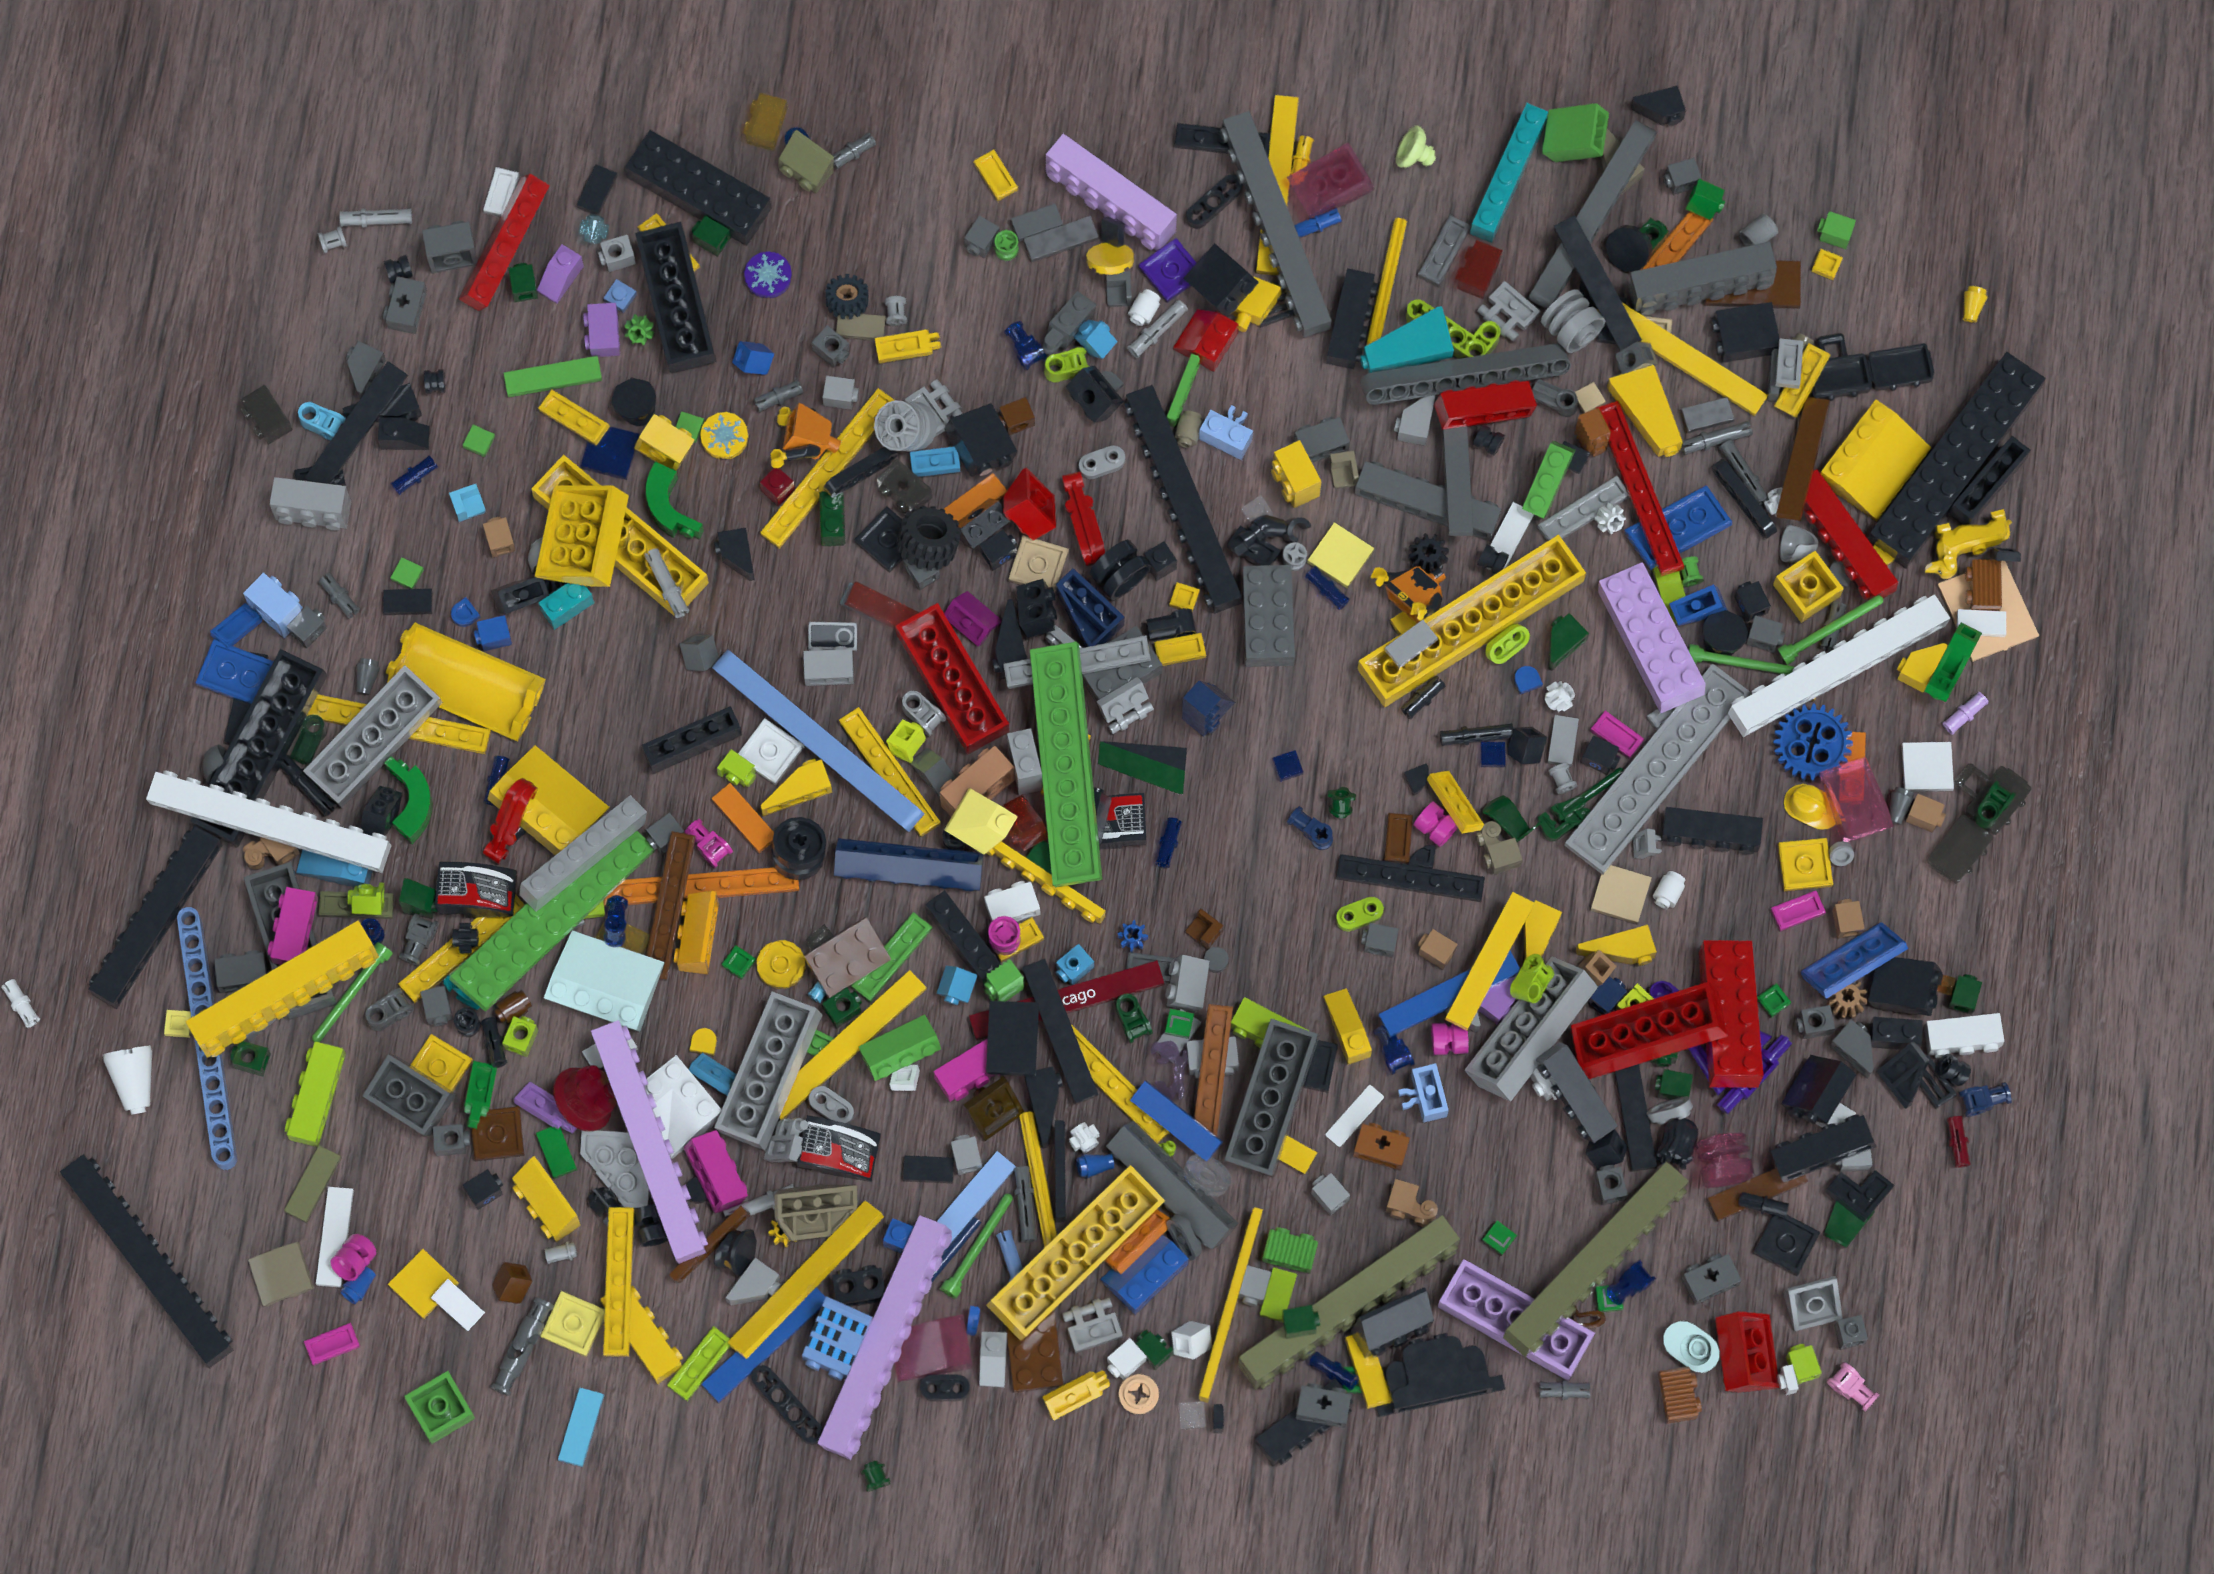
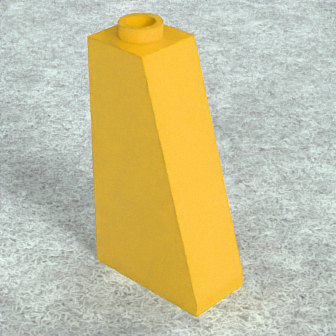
[1607,365,1683,457]

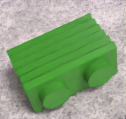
[984,959,1024,1001]
[1262,1227,1318,1274]

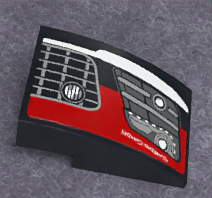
[1100,793,1146,849]
[435,862,517,918]
[797,1115,881,1182]

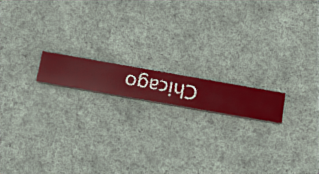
[969,960,1165,1040]

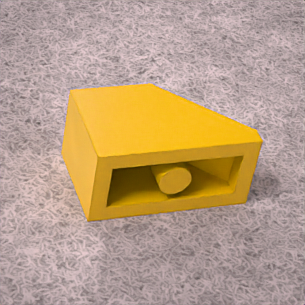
[1897,643,1948,692]

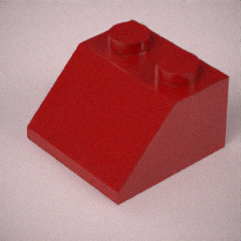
[1173,309,1239,372]
[1003,467,1056,541]

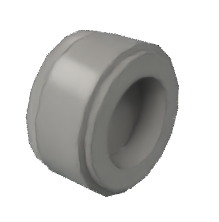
[1829,841,1854,866]

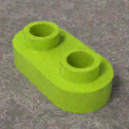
[1485,624,1530,664]
[1336,897,1384,932]

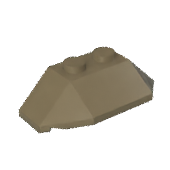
[774,1185,857,1241]

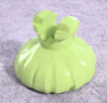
[1395,125,1436,168]

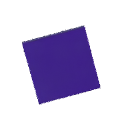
[1138,238,1196,303]

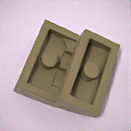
[248,1242,314,1307]

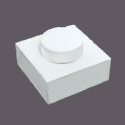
[890,1065,920,1091]
[1778,1365,1799,1395]

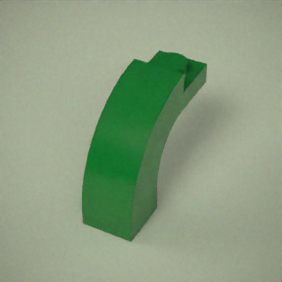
[646,462,704,540]
[1924,622,1982,702]
[384,756,433,844]

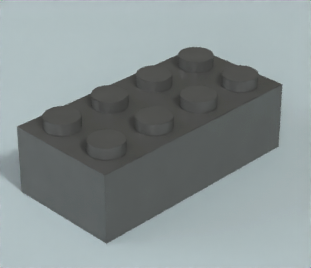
[1242,565,1295,667]

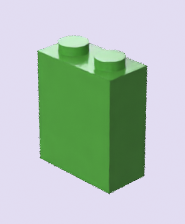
[1543,103,1609,162]

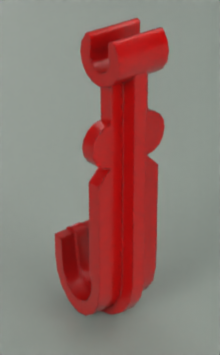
[1062,472,1105,566]
[483,778,538,865]

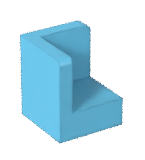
[449,484,486,522]

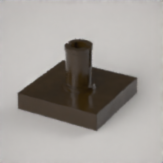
[963,1076,1025,1141]

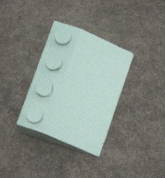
[544,930,665,1032]

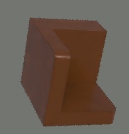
[1186,908,1224,950]
[492,1262,532,1304]

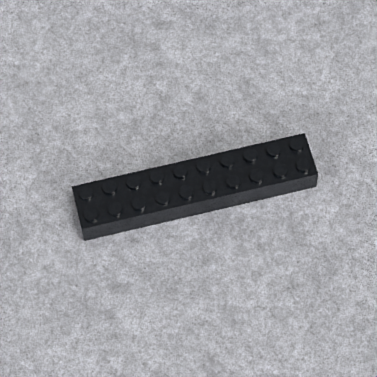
[1868,351,2046,569]

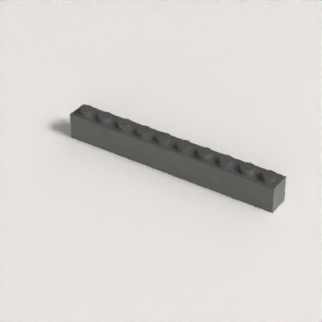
[1220,111,1331,338]

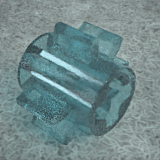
[579,215,609,243]

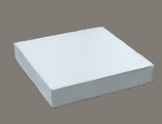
[738,718,804,785]
[1902,742,1954,792]

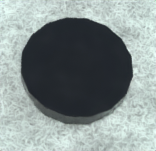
[1606,225,1652,272]

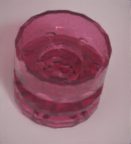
[1695,1133,1755,1188]

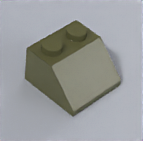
[778,130,834,194]

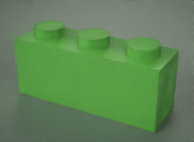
[1522,441,1576,519]
[859,1015,941,1081]

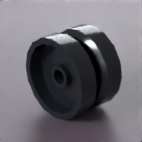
[1089,539,1152,600]
[771,817,827,880]

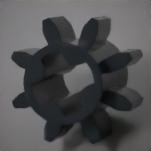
[452,923,479,953]

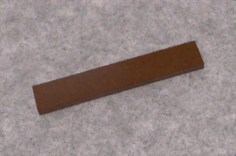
[1776,397,1830,521]
[646,831,696,980]

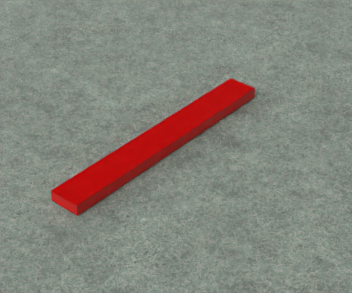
[1596,401,1684,576]

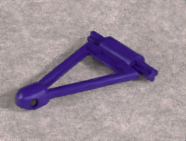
[1649,981,1792,1115]

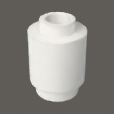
[1128,289,1160,326]
[1653,871,1685,909]

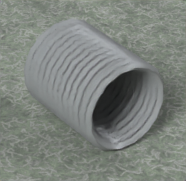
[1739,214,1778,247]

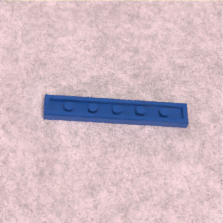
[1379,951,1520,1037]
[702,1287,826,1403]

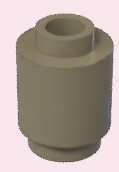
[1174,411,1203,448]

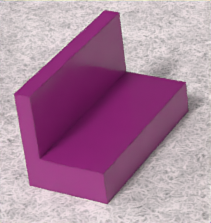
[944,591,1002,647]

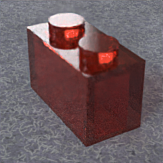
[1455,240,1503,299]
[1002,794,1048,851]

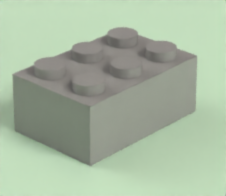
[269,477,351,530]

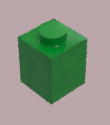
[1685,178,1725,220]

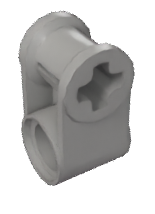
[902,691,947,737]

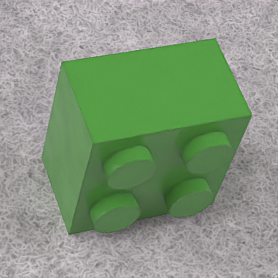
[404,1371,475,1444]

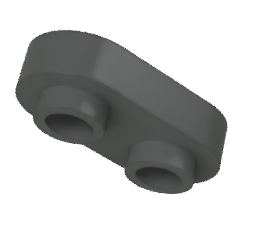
[1167,1214,1202,1260]

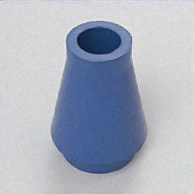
[1076,1154,1114,1179]
[340,1267,376,1304]

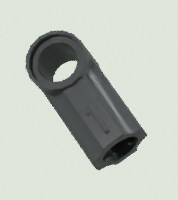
[1532,379,1578,417]

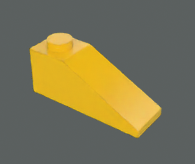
[761,759,832,816]
[1523,900,1562,968]
[1576,925,1657,966]
[1323,988,1372,1065]

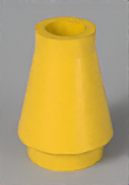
[1963,286,1988,323]

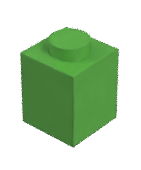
[1817,211,1856,249]

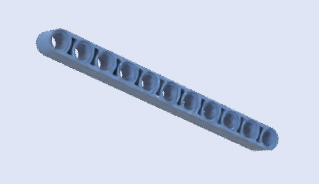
[712,649,925,832]
[177,907,237,1170]

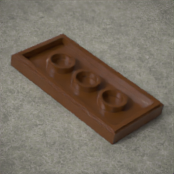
[1705,260,1801,309]

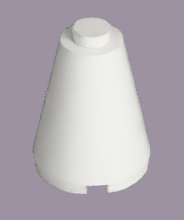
[103,1046,152,1115]

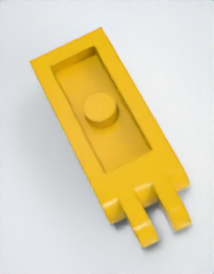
[875,330,941,363]
[1042,1371,1110,1420]

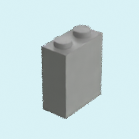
[1007,728,1042,795]

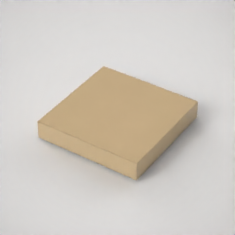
[1009,535,1069,593]
[1591,865,1652,925]

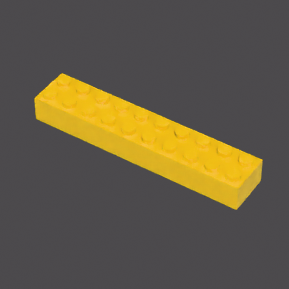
[1357,535,1586,708]

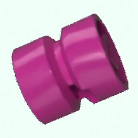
[1413,801,1458,847]
[988,916,1021,956]
[1431,1023,1468,1055]
[330,1234,376,1281]

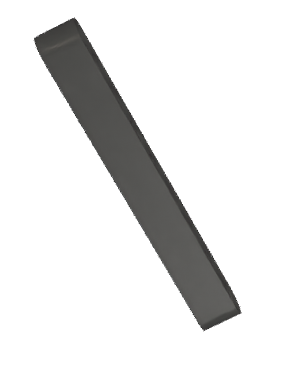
[1529,120,1657,309]
[1360,344,1571,404]

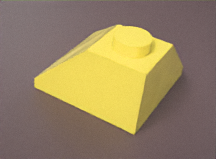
[944,788,1018,854]

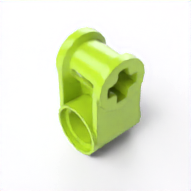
[1044,347,1090,382]
[1510,954,1554,1003]

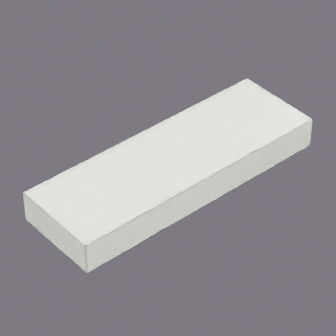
[1486,502,1534,570]

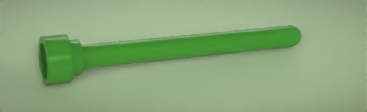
[1778,595,1883,665]
[1688,644,1795,675]
[312,942,393,1042]
[940,1193,1013,1299]

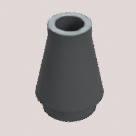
[356,658,380,695]
[1887,787,1915,825]

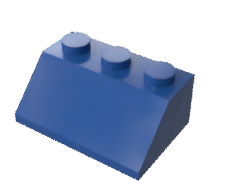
[1100,1235,1189,1315]

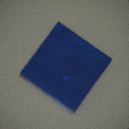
[580,426,640,480]

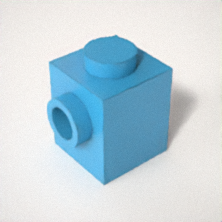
[1074,319,1118,359]
[1056,944,1095,985]
[937,966,977,1005]

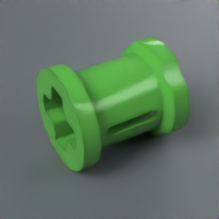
[1681,556,1704,587]

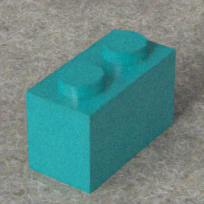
[539,583,594,630]

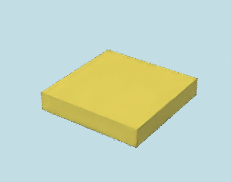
[1307,523,1374,588]
[541,1291,605,1357]

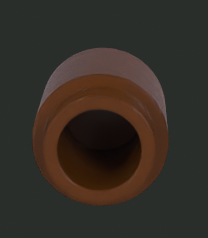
[494,990,532,1025]

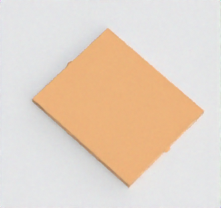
[1937,561,2039,662]

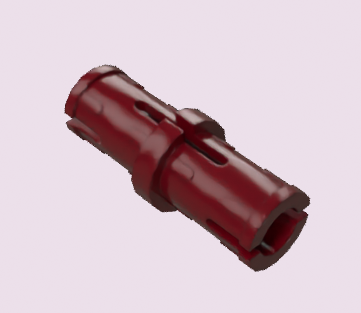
[1947,1116,1971,1168]

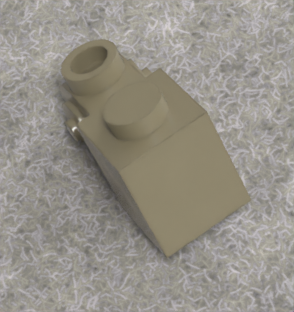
[1475,821,1523,875]

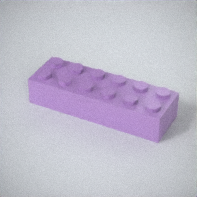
[1046,134,1177,251]
[1598,562,1706,713]
[1438,1259,1595,1381]

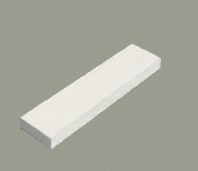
[316,1187,354,1288]

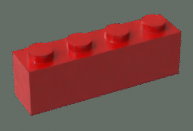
[1434,380,1537,430]

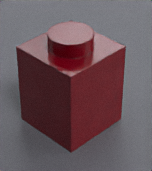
[760,468,795,507]

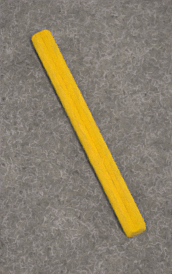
[1366,218,1407,346]
[1020,1112,1057,1247]

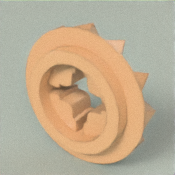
[1119,1374,1159,1414]

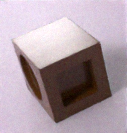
[999,397,1035,436]

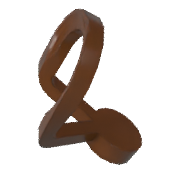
[1572,1305,1606,1329]

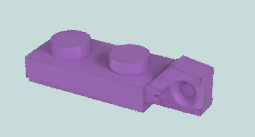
[514,1082,577,1134]

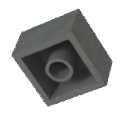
[422,221,478,273]

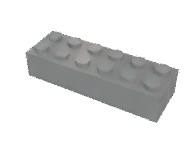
[303,665,443,808]
[1465,956,1598,1101]
[714,992,822,1150]

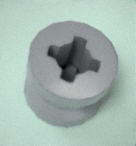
[1283,542,1307,571]

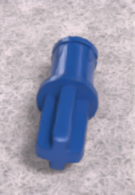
[1295,208,1342,238]

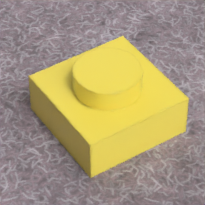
[164,1010,191,1038]

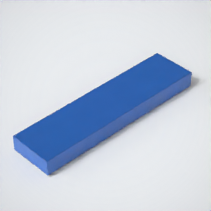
[1130,1081,1223,1161]

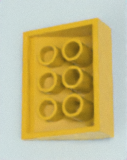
[1820,400,1931,522]
[535,485,629,587]
[488,745,610,855]

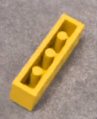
[600,1286,683,1384]

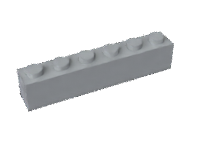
[520,795,647,912]

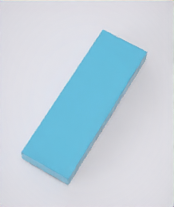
[558,1388,604,1467]

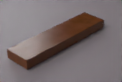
[1707,1168,1808,1222]
[669,1206,751,1283]

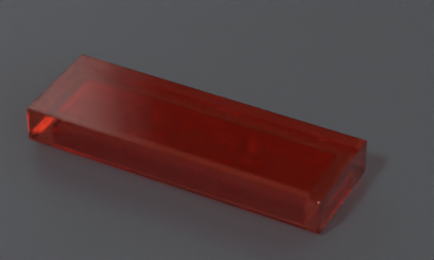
[844,581,920,629]

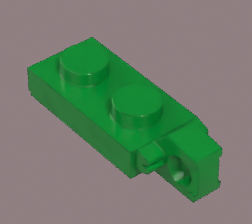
[464,1061,497,1129]

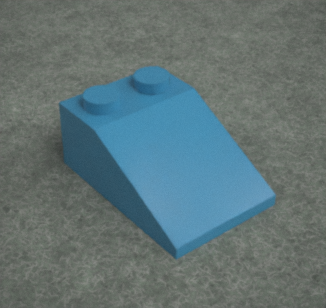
[296,850,373,887]

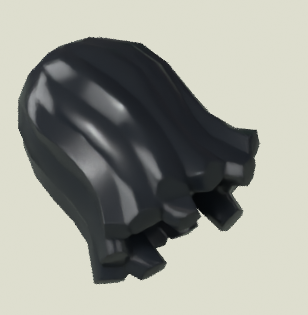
[1656,1118,1698,1170]

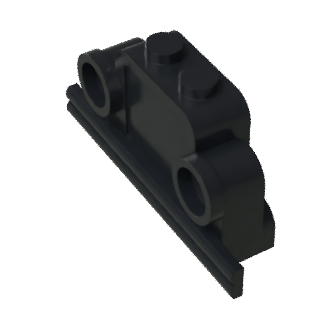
[1376,1333,1505,1417]

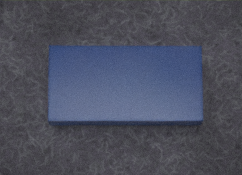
[210,603,262,650]

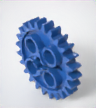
[1774,703,1853,783]

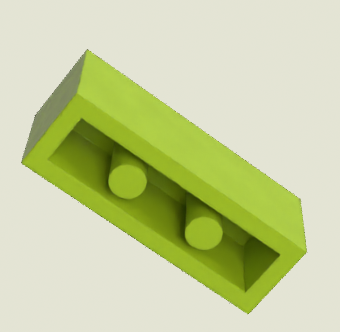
[1230,997,1309,1048]

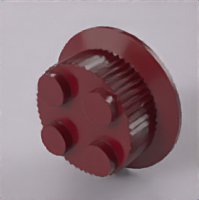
[553,1065,617,1132]

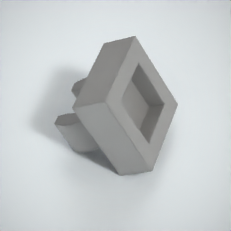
[1633,829,1662,859]

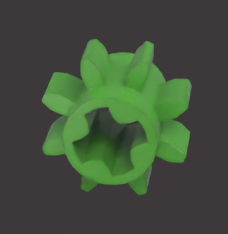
[624,314,654,345]

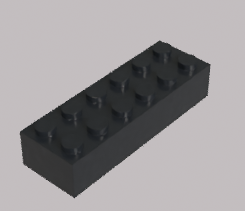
[625,130,772,246]
[635,222,717,374]

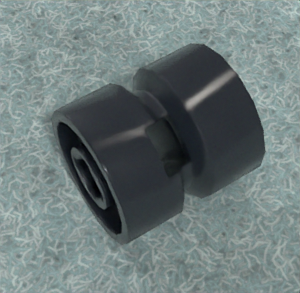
[634,1204,669,1247]

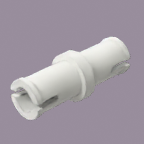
[1,979,40,1028]

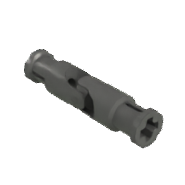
[490,1297,554,1396]

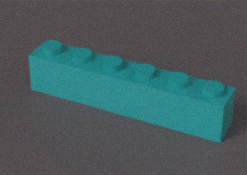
[1470,103,1548,243]

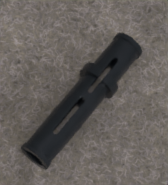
[1440,723,1514,746]
[280,755,337,816]

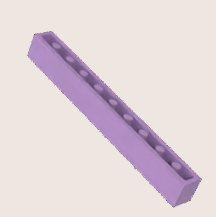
[591,1020,708,1264]
[817,1215,952,1460]

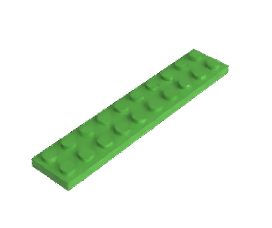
[1030,642,1102,887]
[450,831,655,1012]

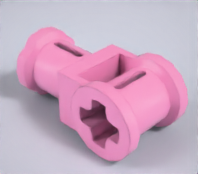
[1827,1362,1879,1412]

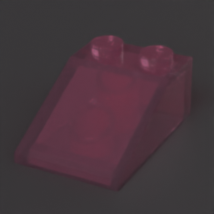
[1287,142,1374,217]
[1819,757,1894,842]
[895,1314,972,1382]

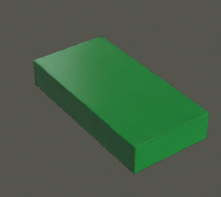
[536,1127,577,1179]

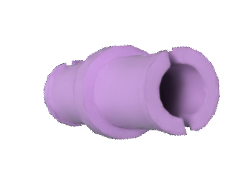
[1943,692,1988,735]

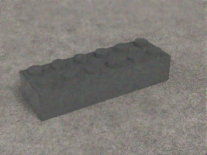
[1628,241,1777,316]
[243,862,337,1019]
[1225,1019,1320,1176]

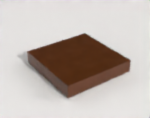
[472,1106,525,1162]

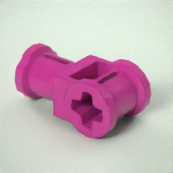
[685,818,733,868]

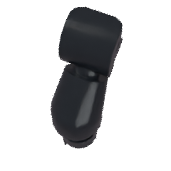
[1228,514,1311,557]

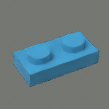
[910,447,961,478]
[689,1053,737,1096]

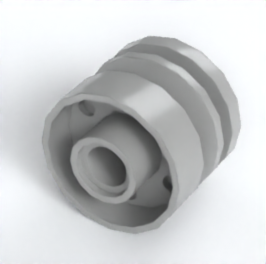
[1541,289,1605,353]
[874,400,937,452]

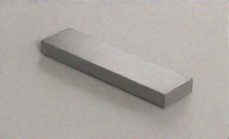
[1537,476,1629,541]

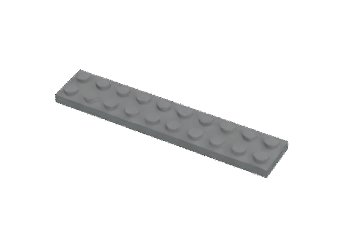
[1564,664,1751,875]

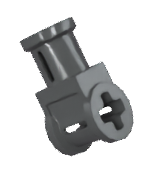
[399,913,439,966]

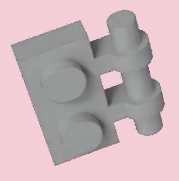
[1477,281,1540,342]
[905,379,963,438]
[1097,677,1154,734]
[764,1118,808,1162]
[1062,1298,1123,1353]

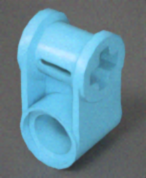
[298,402,346,441]

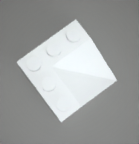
[645,1055,722,1159]

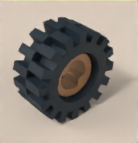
[826,274,868,319]

